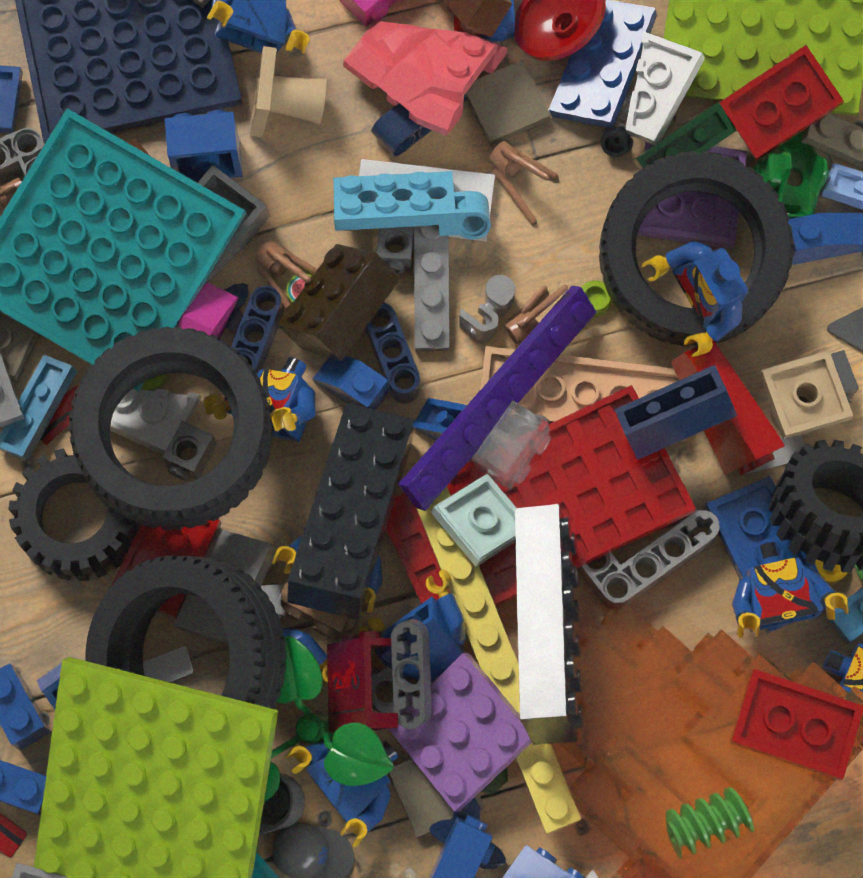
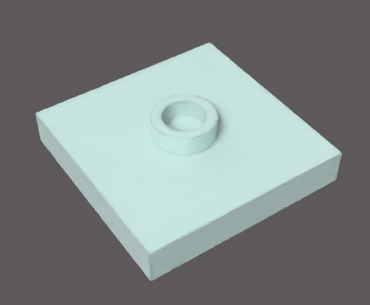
[431,474,516,567]

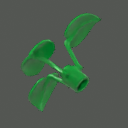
[264,636,394,802]

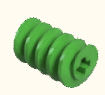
[666,787,755,859]

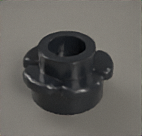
[600,125,633,157]

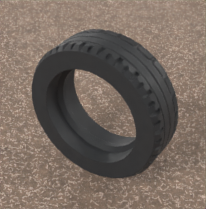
[599,151,794,347]
[69,327,272,530]
[85,556,286,709]

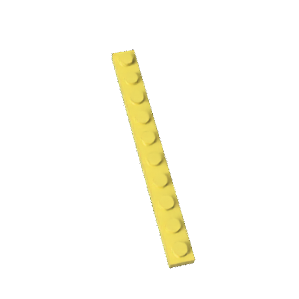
[416,486,581,835]

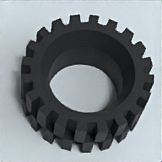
[769,440,863,572]
[8,448,140,581]

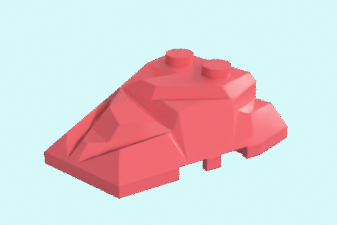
[343,21,507,136]

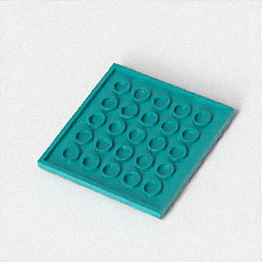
[0,108,247,392]

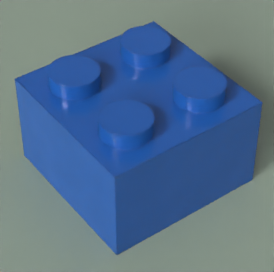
[165,110,243,182]

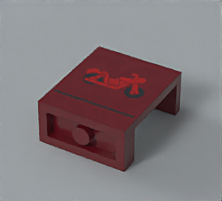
[327,631,398,732]

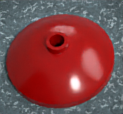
[514,0,606,61]

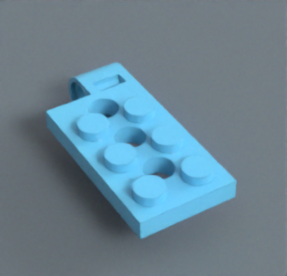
[333,171,491,239]

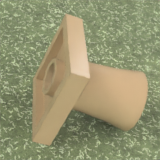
[249,46,327,138]
[760,350,853,440]

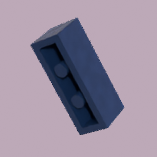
[615,365,737,460]

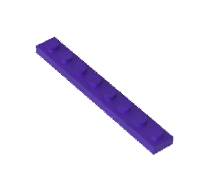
[399,286,597,511]

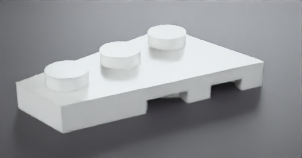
[625,32,705,145]
[110,389,201,455]

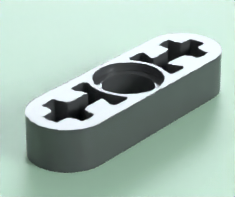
[391,619,432,729]

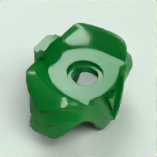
[753,130,830,219]

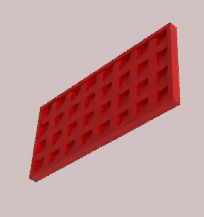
[386,385,696,607]

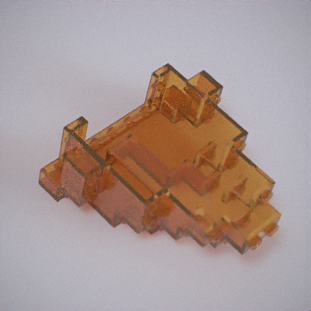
[559,604,863,878]

